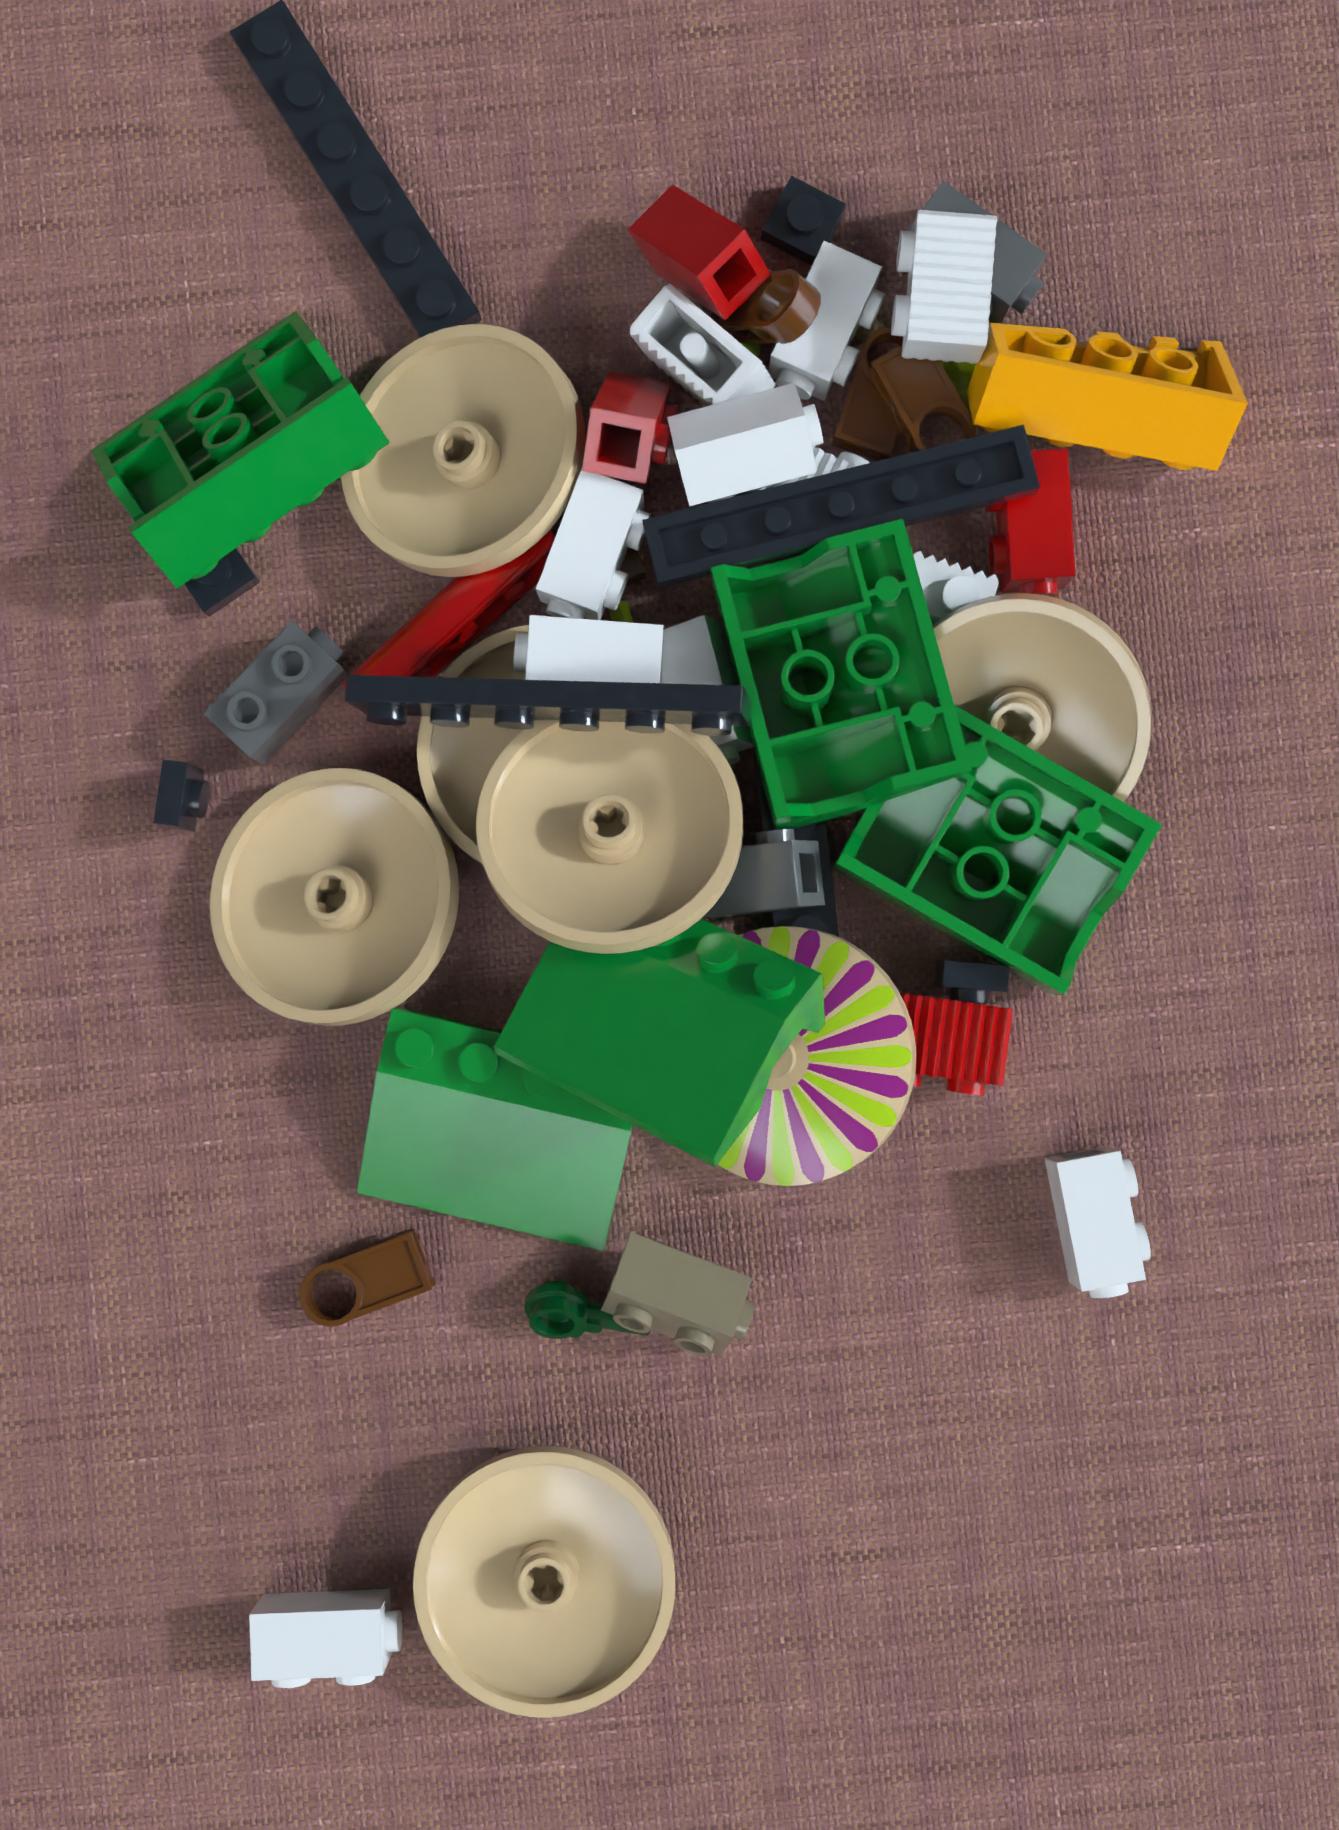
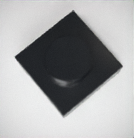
[761,175,847,266]
[184,548,260,617]
[153,759,210,832]
[934,960,1010,1003]

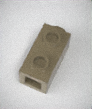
[601,1232,756,1356]

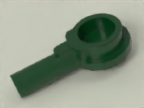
[524,1281,651,1339]

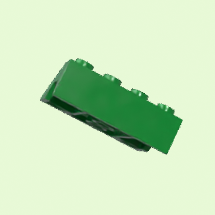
[91,311,390,589]
[711,519,972,830]
[831,705,1163,995]
[494,919,825,1167]
[357,1007,633,1251]

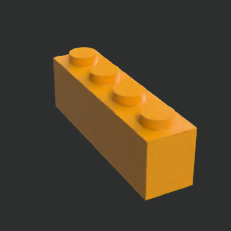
[966,323,1248,471]

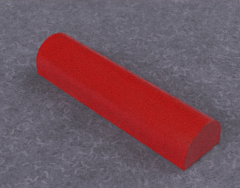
[341,531,555,689]

